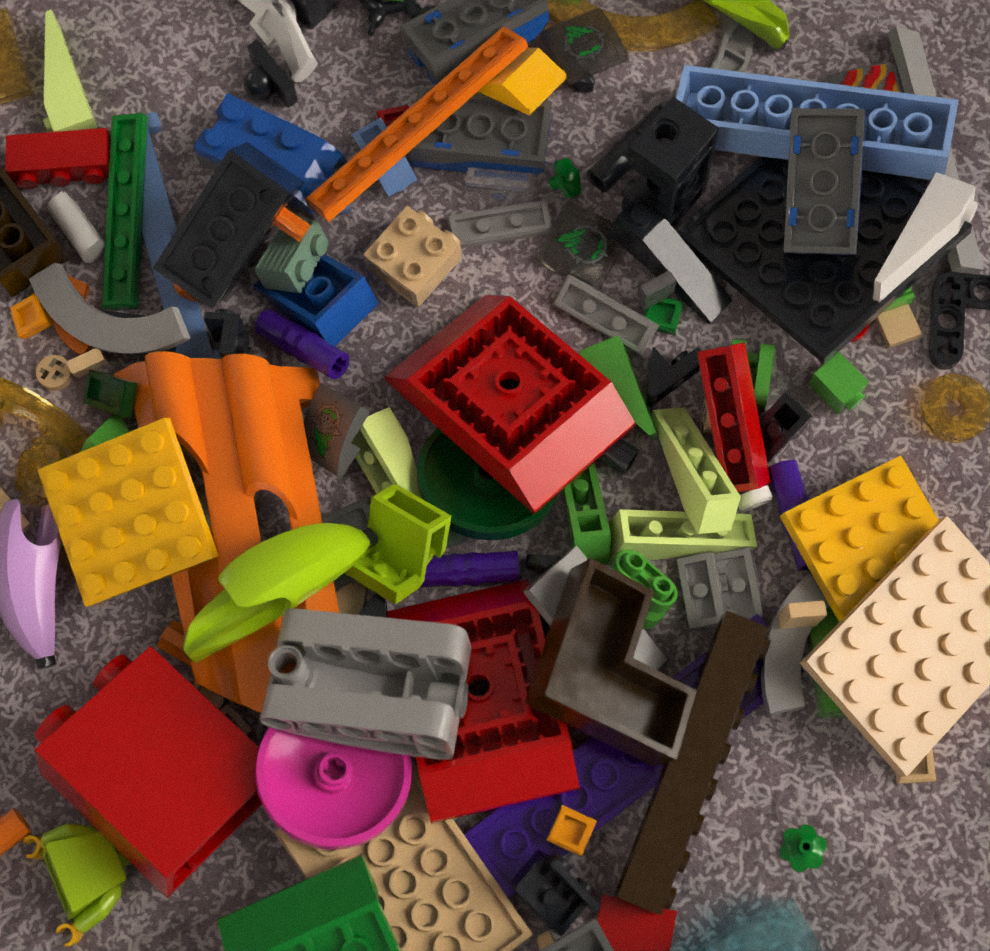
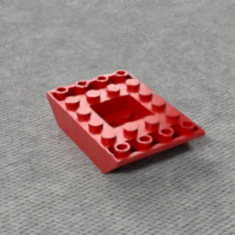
[384,295,635,514]
[387,579,580,823]

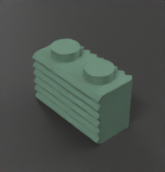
[254,219,329,293]

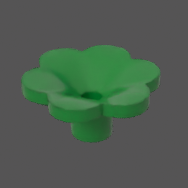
[549,157,581,198]
[780,824,827,872]

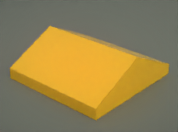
[478,48,566,116]

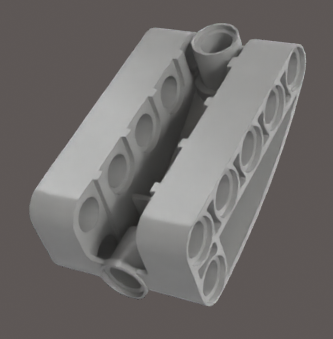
[260,609,472,760]

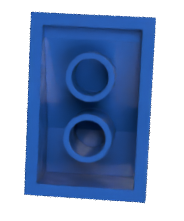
[253,254,379,346]

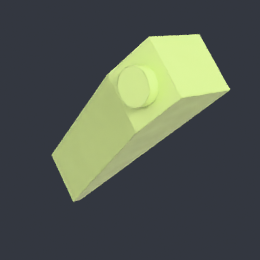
[43,9,98,132]
[351,407,421,501]
[651,407,741,534]
[608,509,757,561]

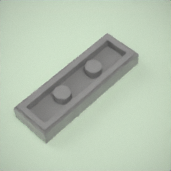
[447,200,553,248]
[552,274,659,356]

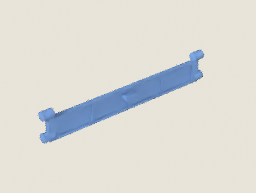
[142,112,222,359]

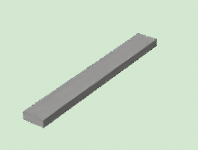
[888,26,984,274]

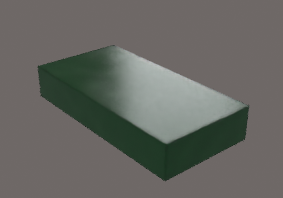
[83,369,138,418]

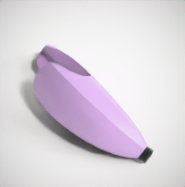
[0,494,62,669]

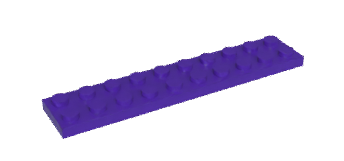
[464,613,804,899]

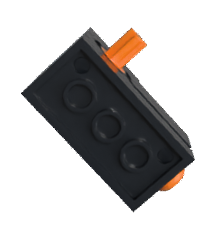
[153,142,311,309]

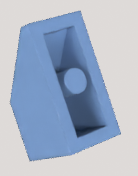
[352,117,417,197]

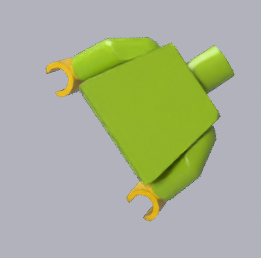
[23,823,132,947]

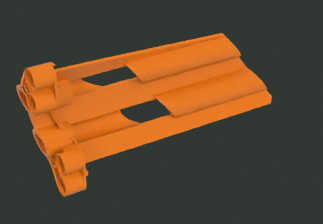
[113,351,339,713]

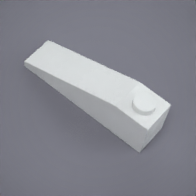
[873,172,978,302]

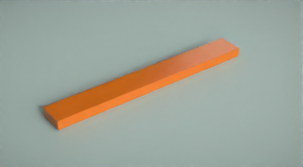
[304,26,528,223]

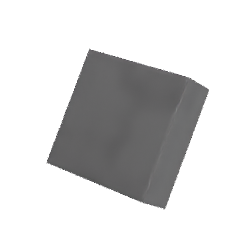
[638,271,677,310]

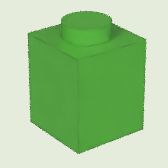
[809,352,869,414]

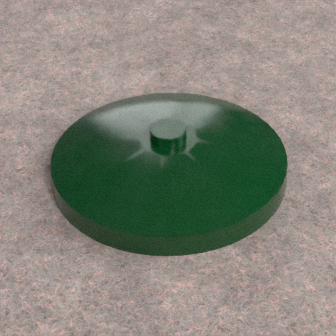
[417,428,558,540]

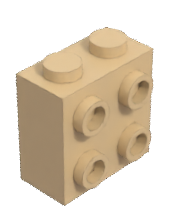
[363,205,462,308]

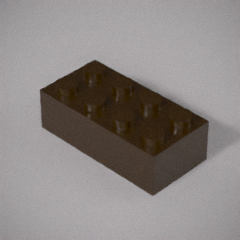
[0,165,69,298]

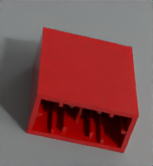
[34,646,262,898]

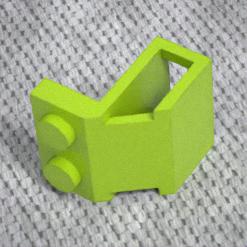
[345,483,451,605]

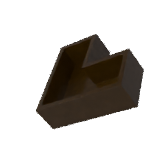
[525,558,697,767]

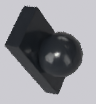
[243,40,298,108]

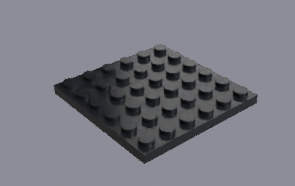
[675,156,973,364]

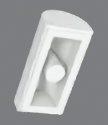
[47,191,105,263]

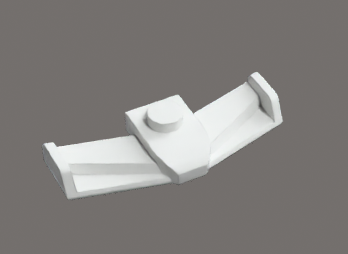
[238,0,318,82]

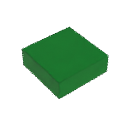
[644,298,684,335]

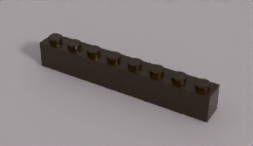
[613,610,771,915]

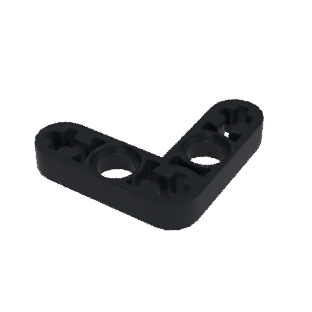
[929,272,990,370]

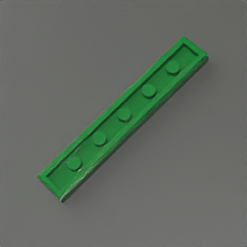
[101,113,148,311]

